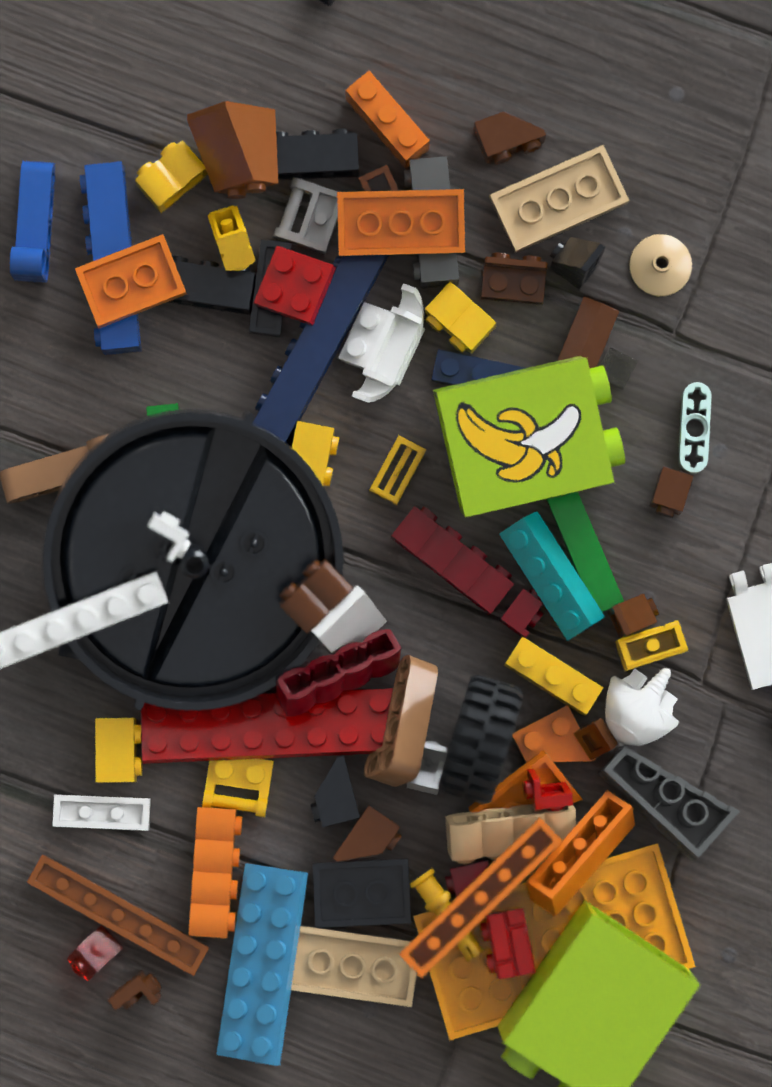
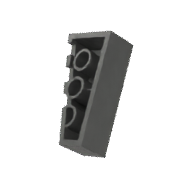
[597,747,740,861]

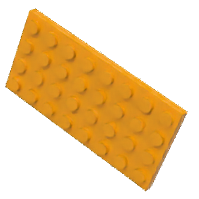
[413,843,695,1040]

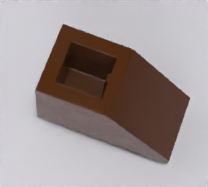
[473,111,546,165]

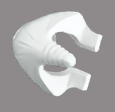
[605,668,679,747]

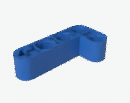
[10,161,55,282]

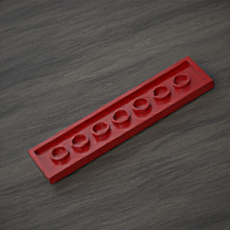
[141,688,393,764]

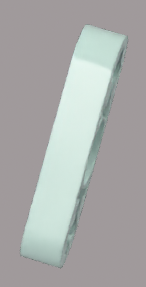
[678,382,711,474]

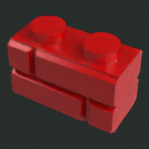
[480,908,536,980]

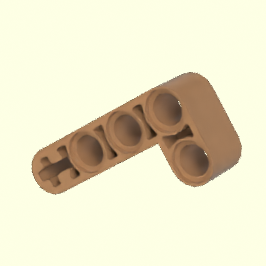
[0,435,108,504]
[364,655,438,787]

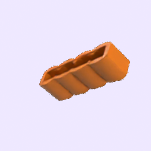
[189,807,243,938]

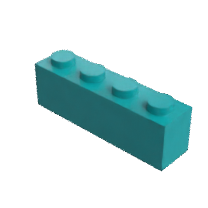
[499,511,605,641]

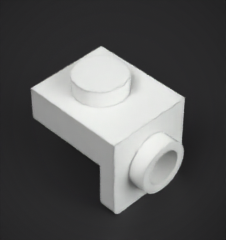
[148,511,191,562]

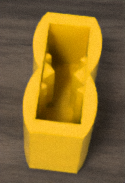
[135,140,208,213]
[425,282,497,354]

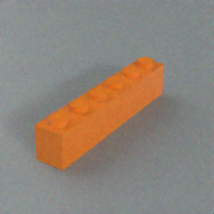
[399,817,563,978]

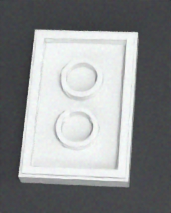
[312,585,387,655]

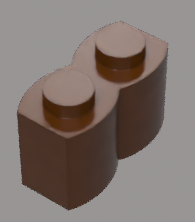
[279,559,353,633]

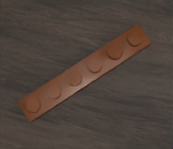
[26,854,210,976]

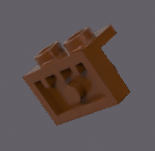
[481,253,548,305]
[108,970,162,1010]

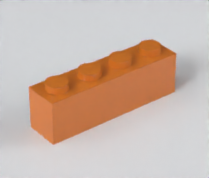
[527,790,635,917]

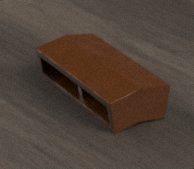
[557,297,619,368]

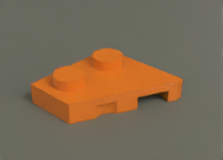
[512,705,596,763]

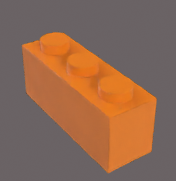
[345,70,430,169]

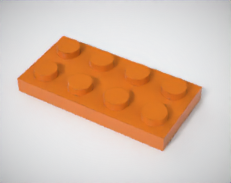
[337,189,465,256]

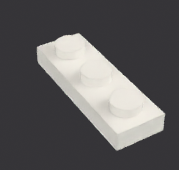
[52,795,151,830]

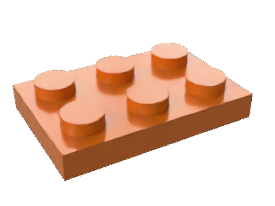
[75,234,187,329]

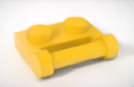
[202,759,274,818]

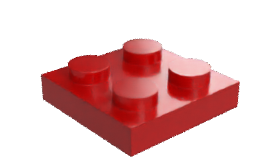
[253,245,336,326]

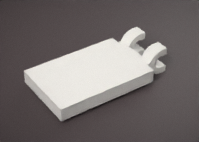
[726,563,772,690]

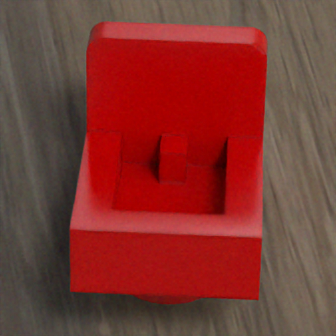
[523,769,573,811]

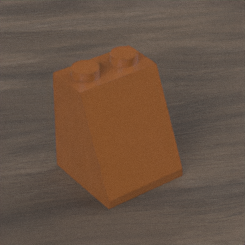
[187,101,278,199]

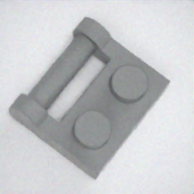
[273,178,338,255]

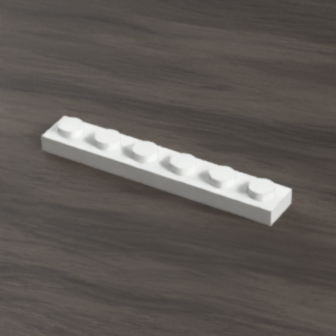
[0,571,169,668]

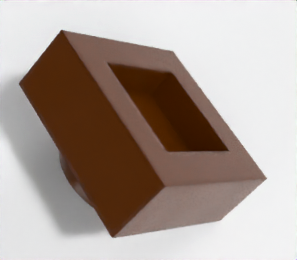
[574,718,618,760]

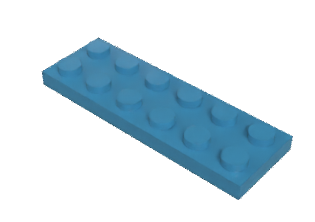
[216,863,308,1066]

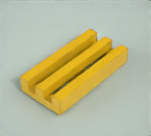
[369,435,426,506]

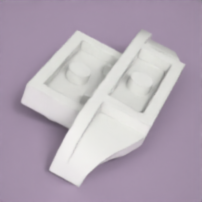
[338,283,425,403]

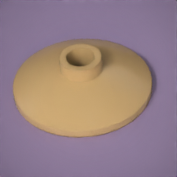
[629,235,692,296]

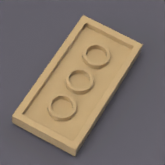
[489,145,629,253]
[291,926,416,1007]

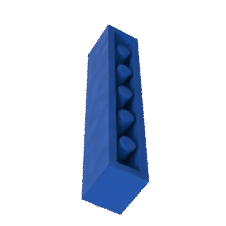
[80,161,142,355]

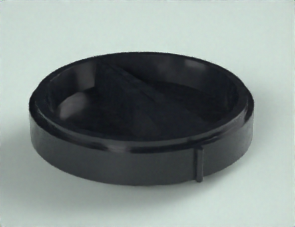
[43,409,344,710]

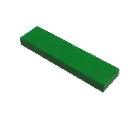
[546,491,624,612]

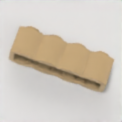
[445,804,576,864]

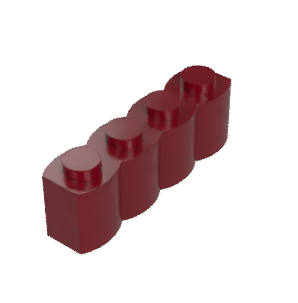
[391,506,514,615]
[276,629,401,716]

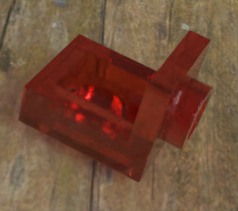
[67,925,123,981]

